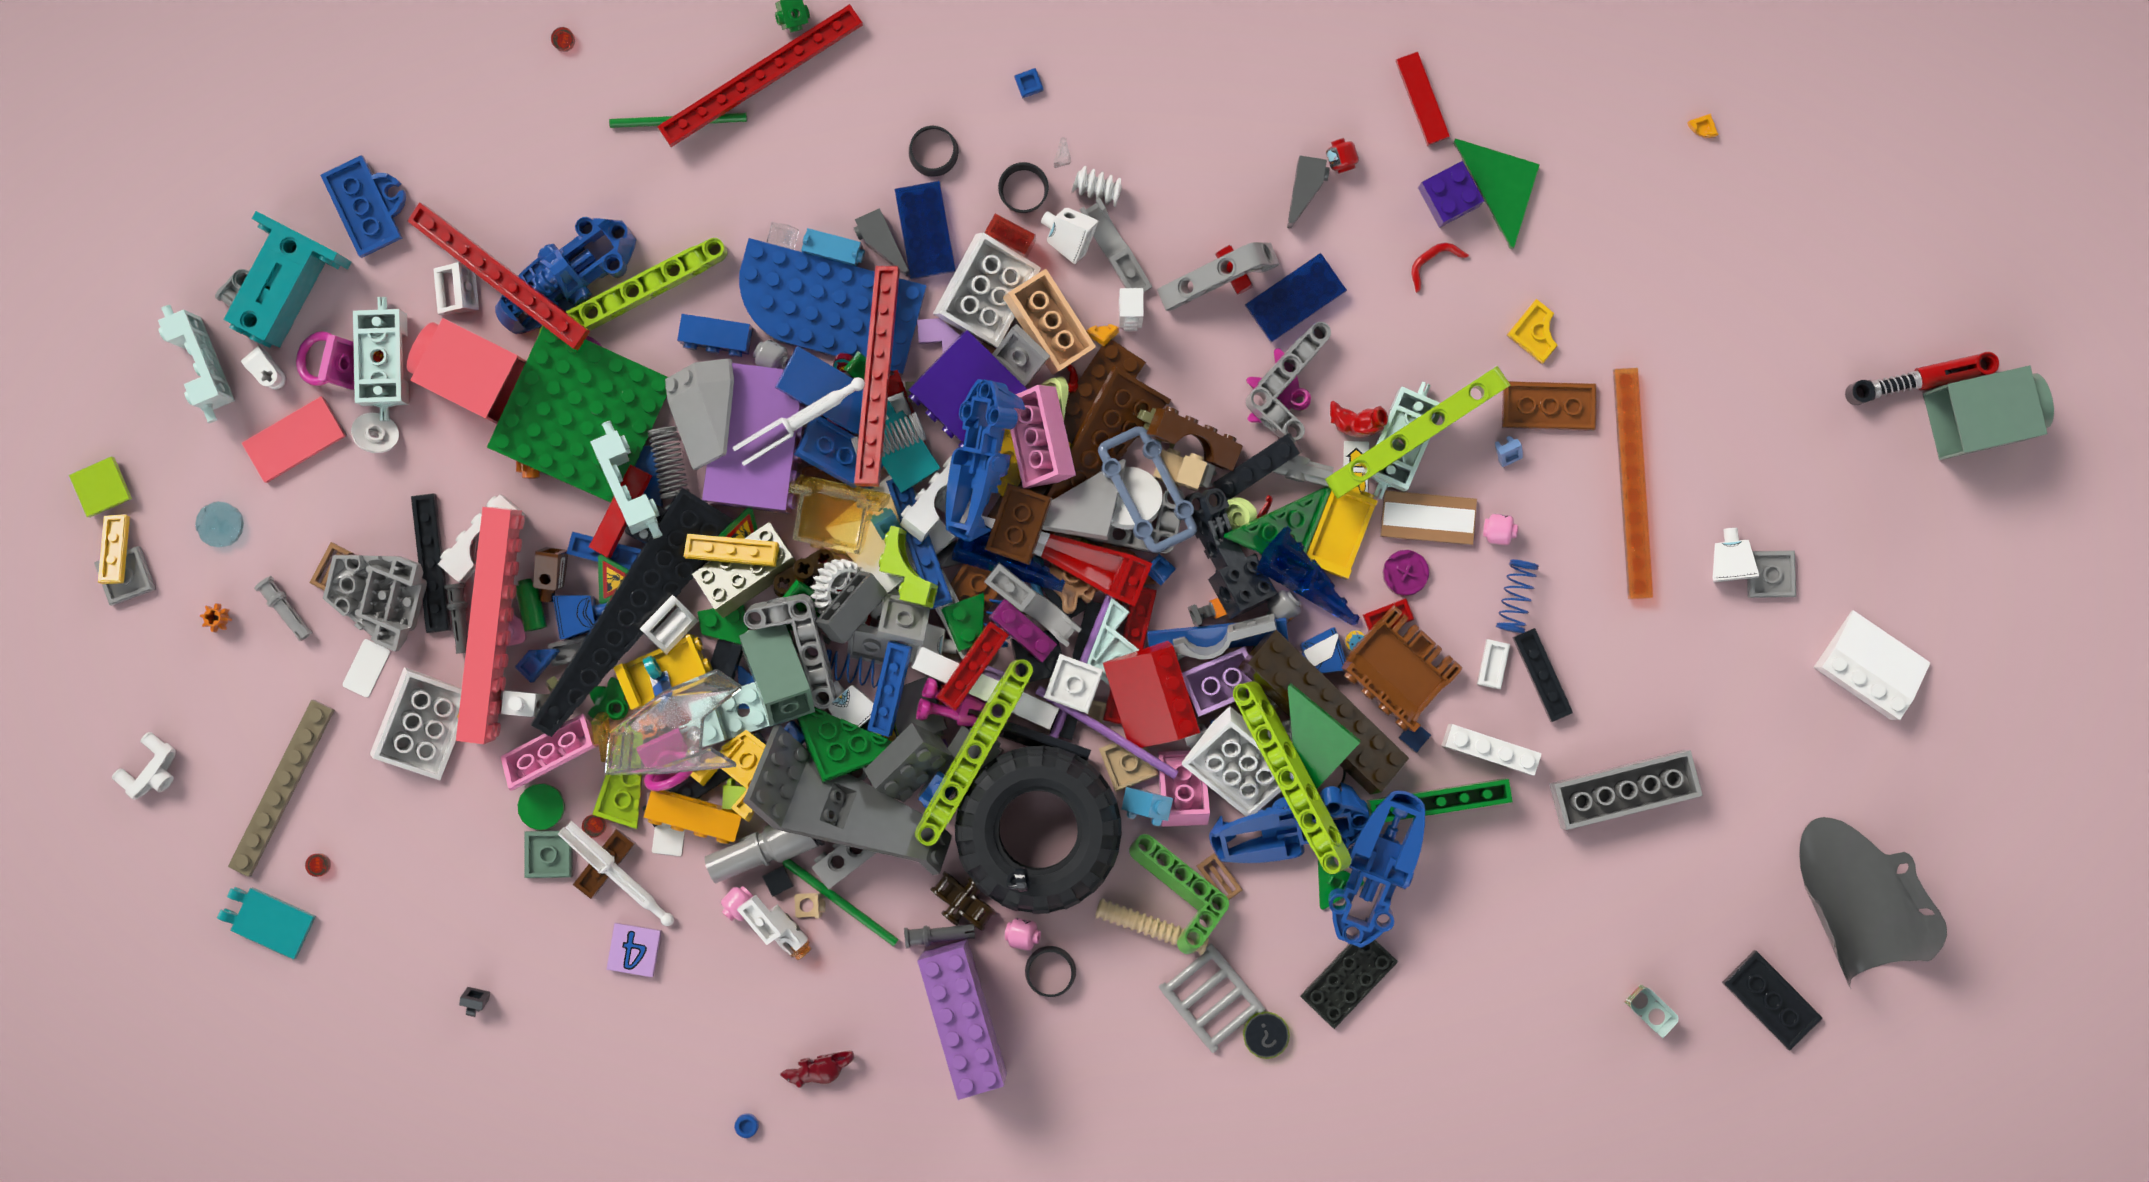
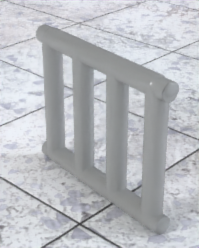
[1159,943,1265,1053]

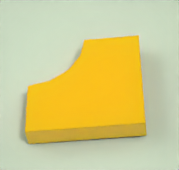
[1506,299,1558,364]

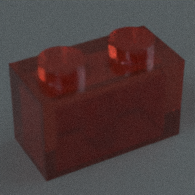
[985,213,1036,259]

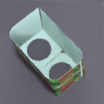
[1624,985,1679,1038]

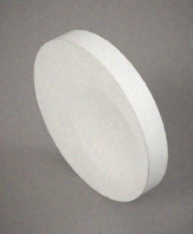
[1111,467,1162,530]

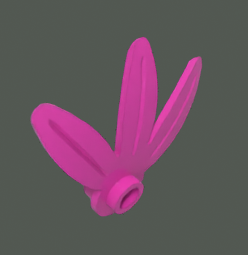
[1246,348,1311,423]

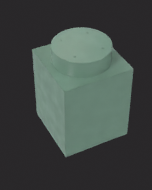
[1923,365,2054,460]

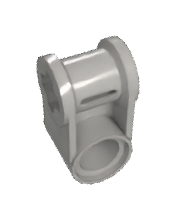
[215,269,249,307]

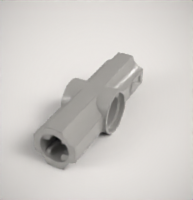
[1273,455,1334,487]

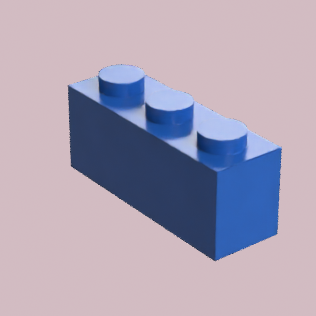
[677,314,753,357]

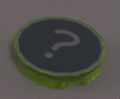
[1243,1011,1290,1059]

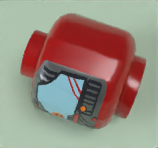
[1326,138,1359,174]

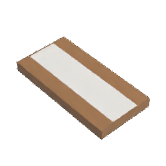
[1380,490,1477,545]

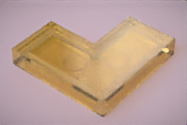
[591,712,613,762]

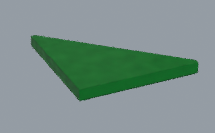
[1453,138,1540,249]
[1224,487,1331,571]
[1288,683,1360,789]
[797,707,892,783]

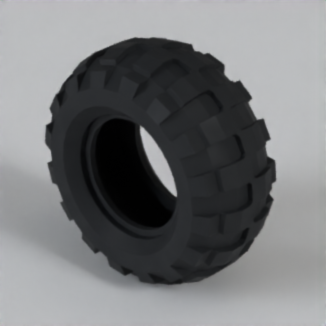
[955,746,1122,914]

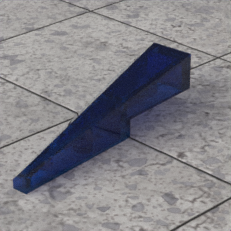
[951,517,1066,592]
[1257,526,1360,625]

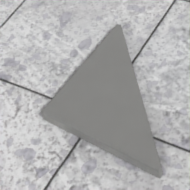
[1042,459,1126,540]

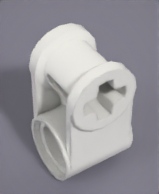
[241,345,286,390]

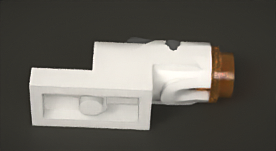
[737,895,812,960]

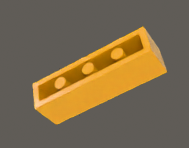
[643,790,742,844]

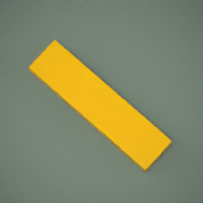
[684,534,779,567]

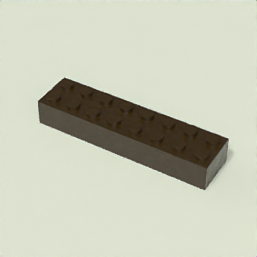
[1238,630,1409,795]

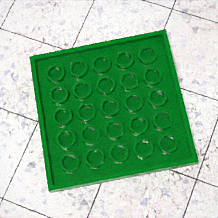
[487,326,668,503]

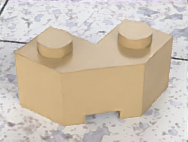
[1153,448,1207,491]

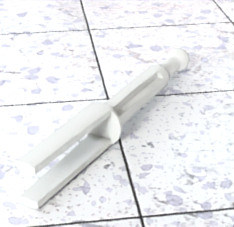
[732,377,865,466]
[558,821,674,926]

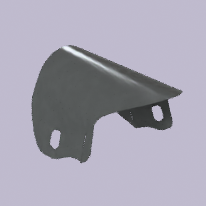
[1799,817,1947,989]

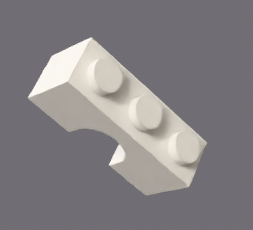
[1119,288,1144,332]

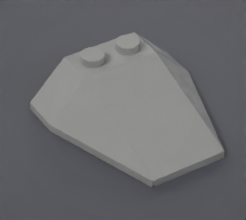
[665,359,734,470]

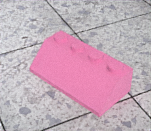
[1010,385,1076,489]
[501,714,600,791]

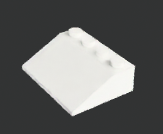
[933,232,1041,348]
[1813,610,1930,720]
[370,667,462,780]
[1182,707,1294,816]

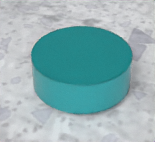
[643,655,662,680]

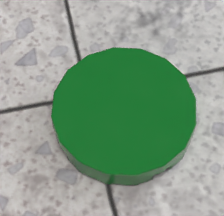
[517,783,565,830]

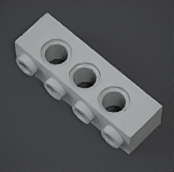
[812,843,877,890]

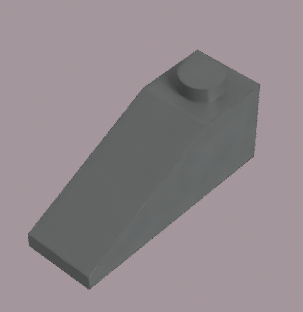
[1287,155,1330,228]
[854,208,910,276]

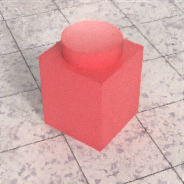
[407,318,526,424]

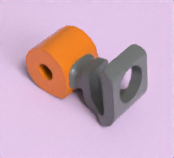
[1188,598,1227,627]

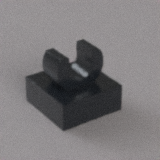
[459,987,490,1017]

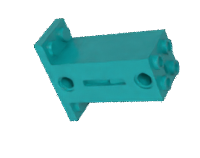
[223,211,352,348]

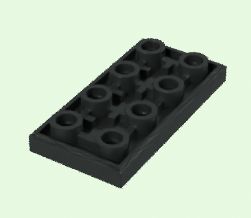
[1300,940,1398,1029]

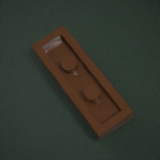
[573,829,636,899]

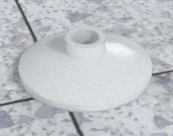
[351,413,399,453]

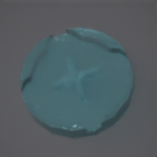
[195,501,244,548]

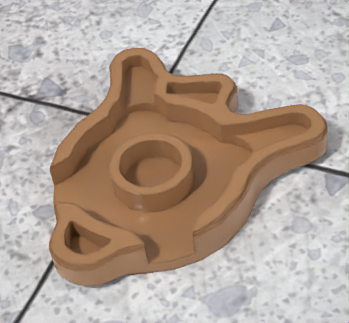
[1048,563,1099,614]

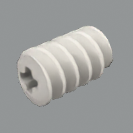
[1072,166,1122,207]

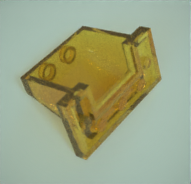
[788,475,891,555]

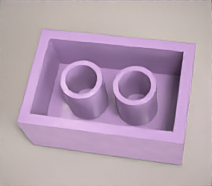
[1182,646,1252,717]

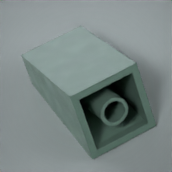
[739,624,815,727]

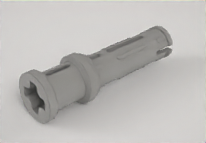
[254,576,312,641]

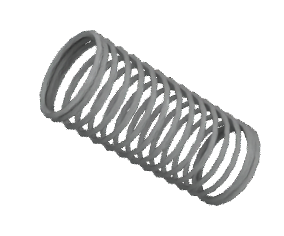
[851,412,927,457]
[648,426,689,500]

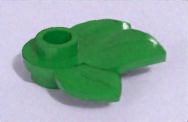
[588,677,629,721]

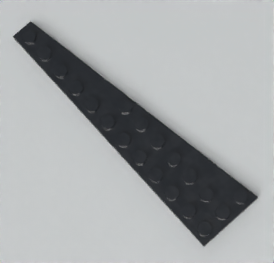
[531,487,734,737]

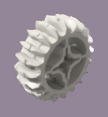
[810,559,864,614]

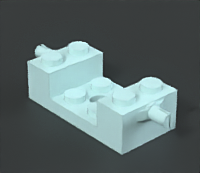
[353,297,409,421]
[158,305,235,423]
[1362,382,1440,499]
[590,421,662,539]
[679,682,770,747]

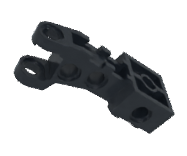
[1184,488,1278,620]

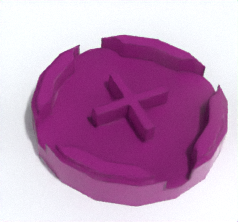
[1382,550,1429,596]

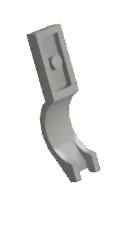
[1079,197,1152,292]
[985,563,1082,647]
[1173,613,1277,660]

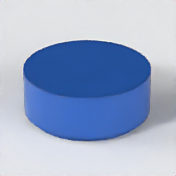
[734,1113,759,1138]

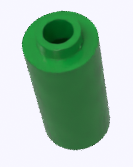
[516,578,548,632]

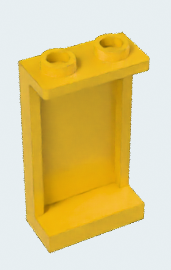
[1303,490,1378,580]
[614,634,712,710]

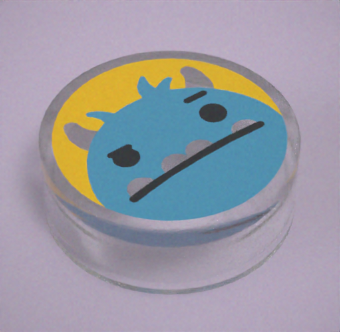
[1343,630,1365,652]

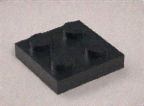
[1010,630,1062,683]

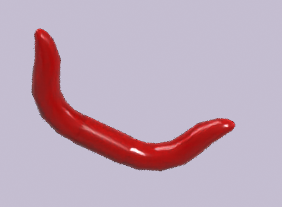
[1411,242,1469,293]

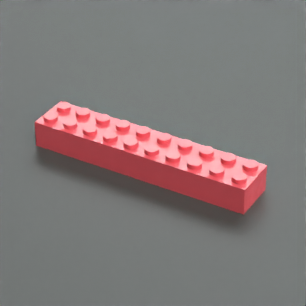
[456,507,524,744]

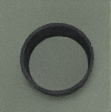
[909,125,959,177]
[998,162,1049,213]
[1025,946,1076,997]

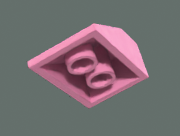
[1158,750,1210,827]

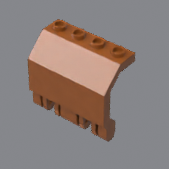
[1342,605,1463,732]

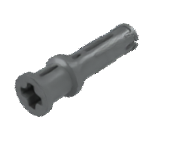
[444,583,468,654]
[904,924,975,949]

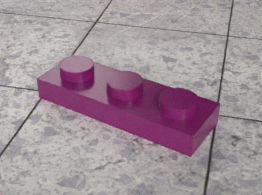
[990,599,1057,662]

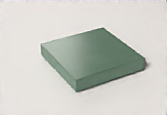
[524,831,573,878]

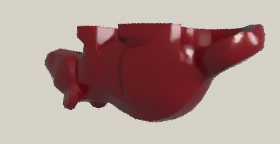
[780,1050,854,1088]

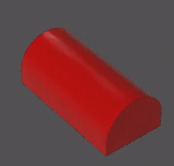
[1215,245,1253,295]

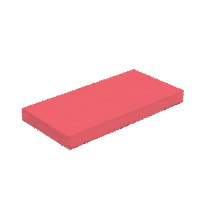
[242,396,346,483]

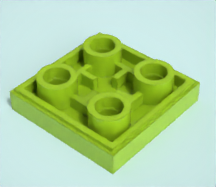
[69,456,132,518]

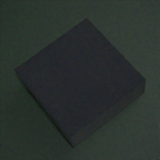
[762,866,794,897]

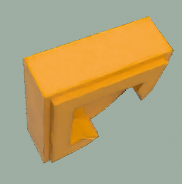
[1687,113,1718,138]
[1086,324,1119,346]

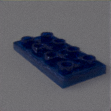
[894,181,956,280]
[1245,253,1347,343]

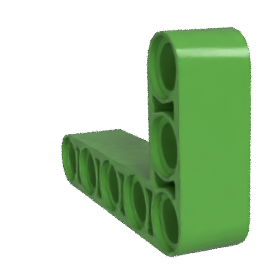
[1129,834,1229,954]

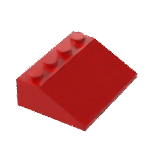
[1103,641,1200,748]

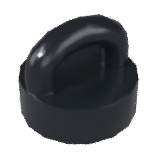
[1006,867,1030,892]

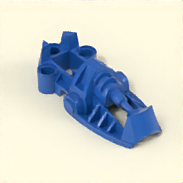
[495,217,637,334]
[946,379,1026,542]
[1209,782,1370,863]
[1328,791,1425,948]

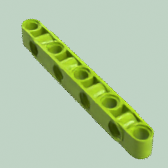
[539,238,728,333]
[1324,366,1510,499]
[915,660,1033,846]
[1233,681,1351,874]

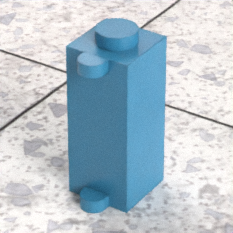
[801,228,865,267]
[1121,787,1173,826]

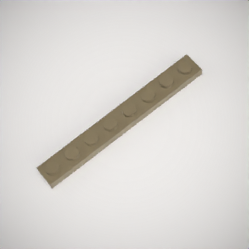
[228,700,335,877]

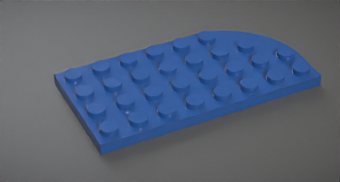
[739,238,927,375]

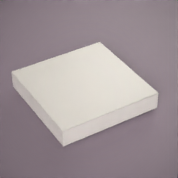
[1044,654,1104,714]

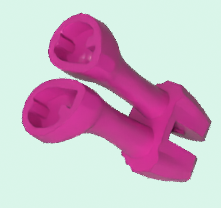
[916,678,986,727]

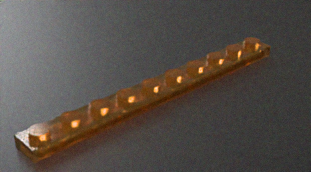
[1613,368,1653,599]

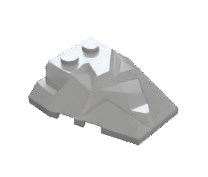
[323,555,427,652]

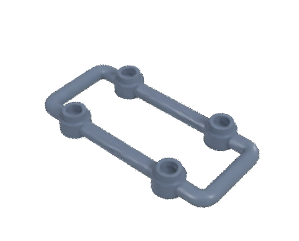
[1098,426,1197,553]

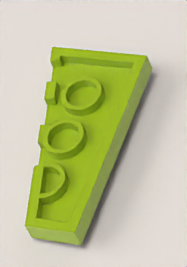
[592,726,645,829]

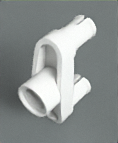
[112,732,176,800]

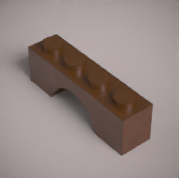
[1146,406,1243,471]

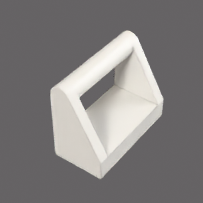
[433,262,479,315]
[640,595,698,655]

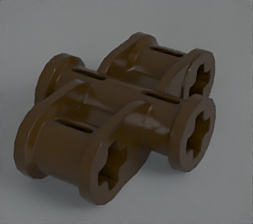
[773,549,834,597]
[930,871,997,931]

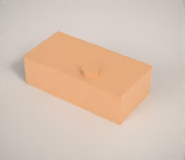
[1003,269,1096,375]

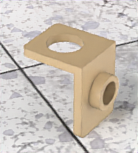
[794,893,826,919]

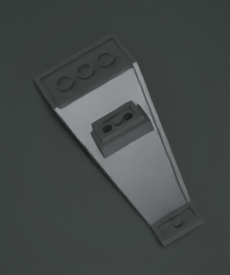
[743,725,952,875]

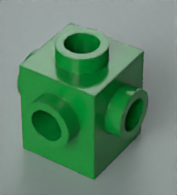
[775,0,810,33]

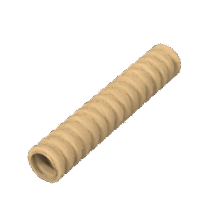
[1095,898,1209,955]

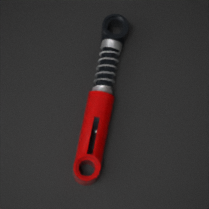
[1845,352,1999,405]

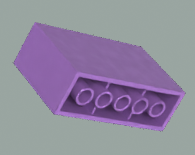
[702,363,807,514]
[917,939,1007,1100]

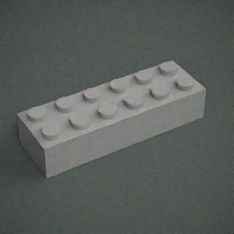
[1549,750,1703,830]

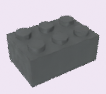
[864,723,952,802]

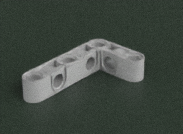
[1157,242,1280,311]
[1246,322,1331,441]
[1068,488,1184,554]
[744,594,835,709]

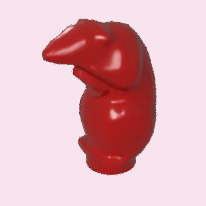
[1330,401,1388,438]

